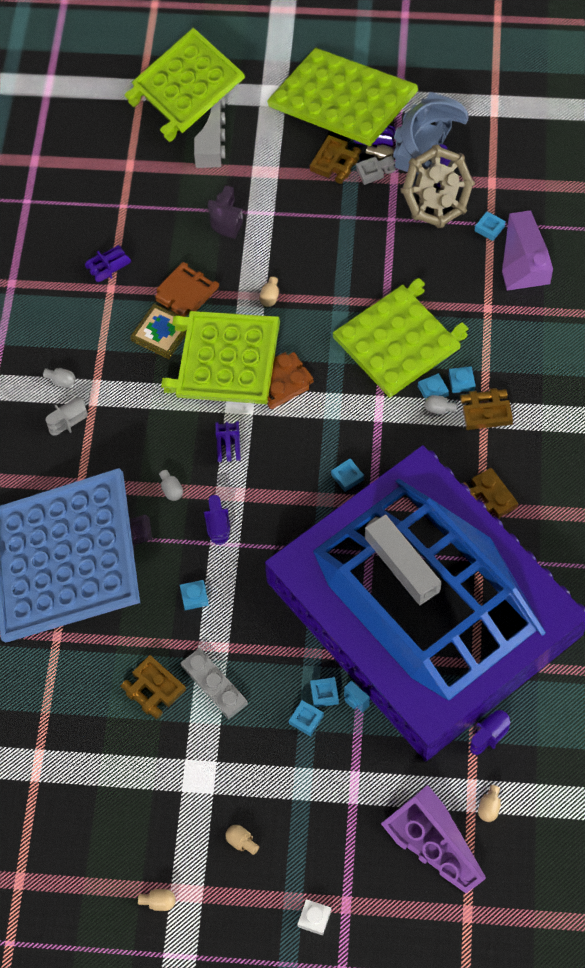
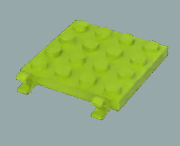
[124,28,245,142]
[333,278,468,398]
[161,311,280,404]

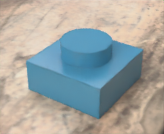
[475,211,506,241]
[449,366,475,393]
[418,373,449,400]
[331,459,364,492]
[180,580,209,610]
[310,677,339,708]
[344,681,370,713]
[289,700,324,736]

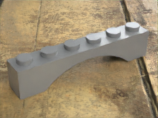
[194,96,225,168]

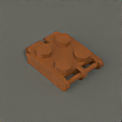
[155,262,219,317]
[268,352,314,409]

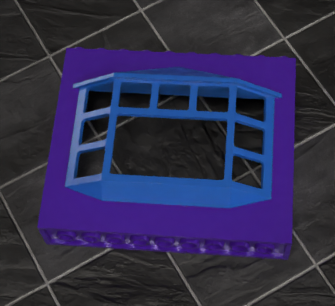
[265,445,585,762]

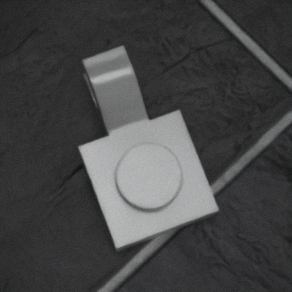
[356,156,396,185]

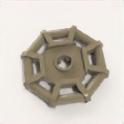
[401,145,475,228]

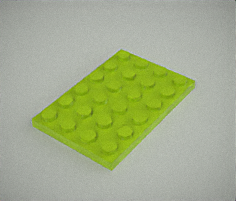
[267,48,418,146]

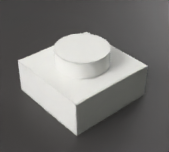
[298,899,332,935]

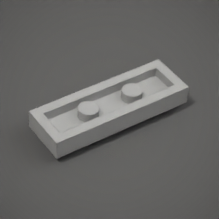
[181,648,248,720]

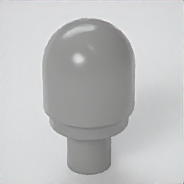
[43,368,75,388]
[424,395,457,415]
[159,470,183,501]

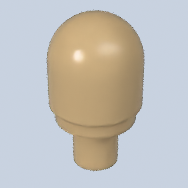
[259,277,279,307]
[478,785,501,822]
[226,825,259,855]
[138,889,176,911]

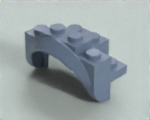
[393,92,469,186]

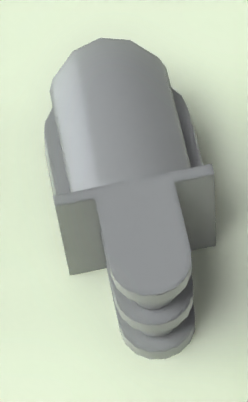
[46,397,88,435]

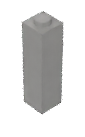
[365,514,441,606]

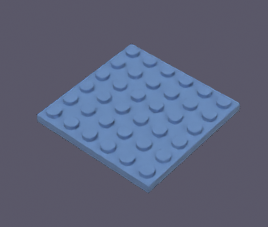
[0,468,140,643]

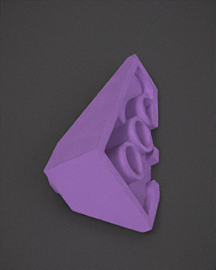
[502,210,553,291]
[381,785,486,893]

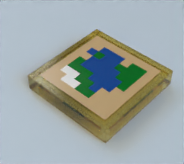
[130,304,187,359]

